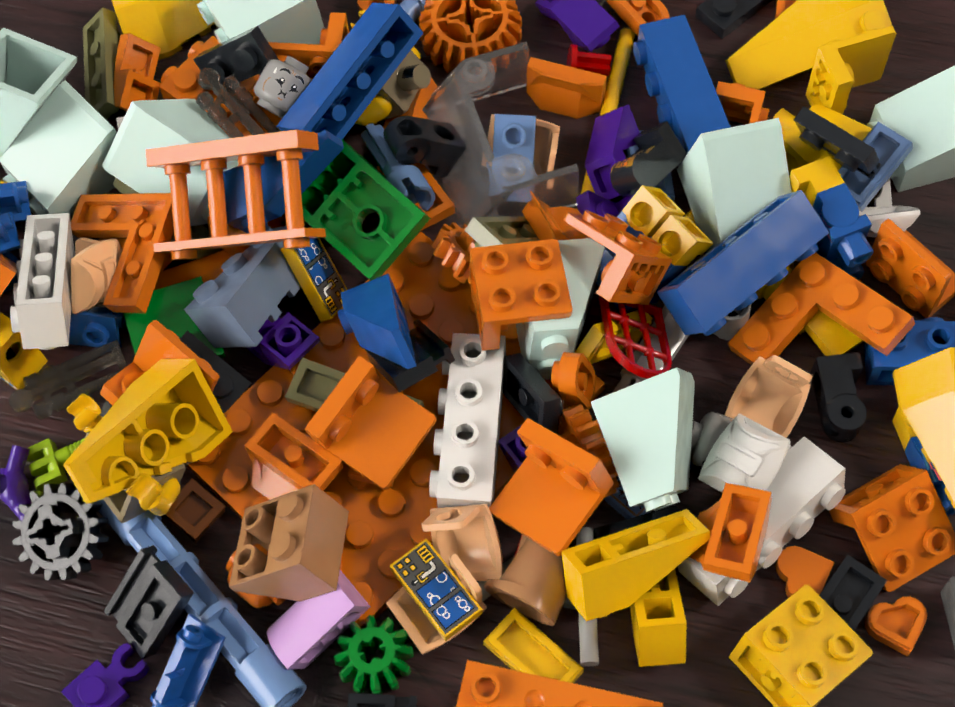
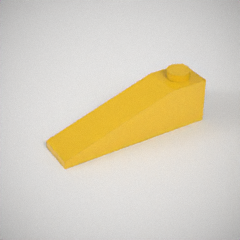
[112,0,215,60]
[725,0,893,90]
[892,347,955,509]
[63,359,233,503]

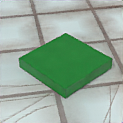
[123,276,226,358]

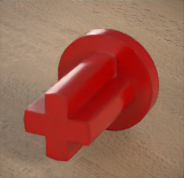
[566,44,612,77]

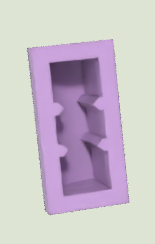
[267,570,371,670]

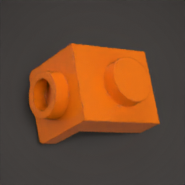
[716,81,770,124]

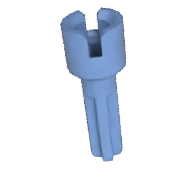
[361,123,435,211]

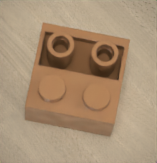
[229,484,349,602]

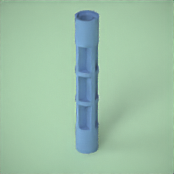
[98,499,306,707]

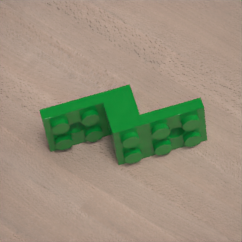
[280,131,431,280]

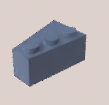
[184,226,301,348]

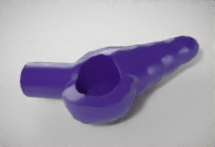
[0,445,32,520]

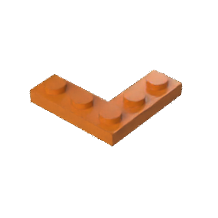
[71,193,174,313]
[727,252,915,365]

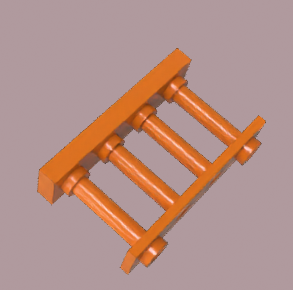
[146,129,326,260]
[456,660,663,707]

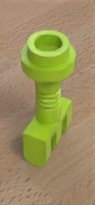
[27,438,85,491]

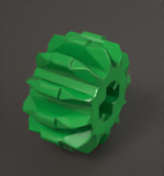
[334,615,414,694]

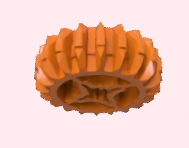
[419,0,522,78]

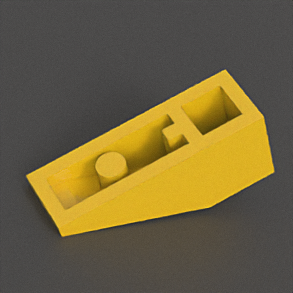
[562,509,710,621]
[630,569,687,667]

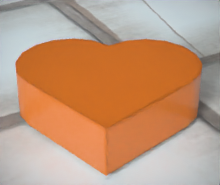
[775,546,834,598]
[864,596,927,657]

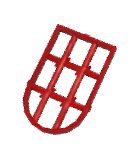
[599,296,672,379]

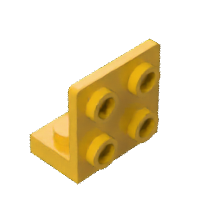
[805,26,897,114]
[729,585,873,707]

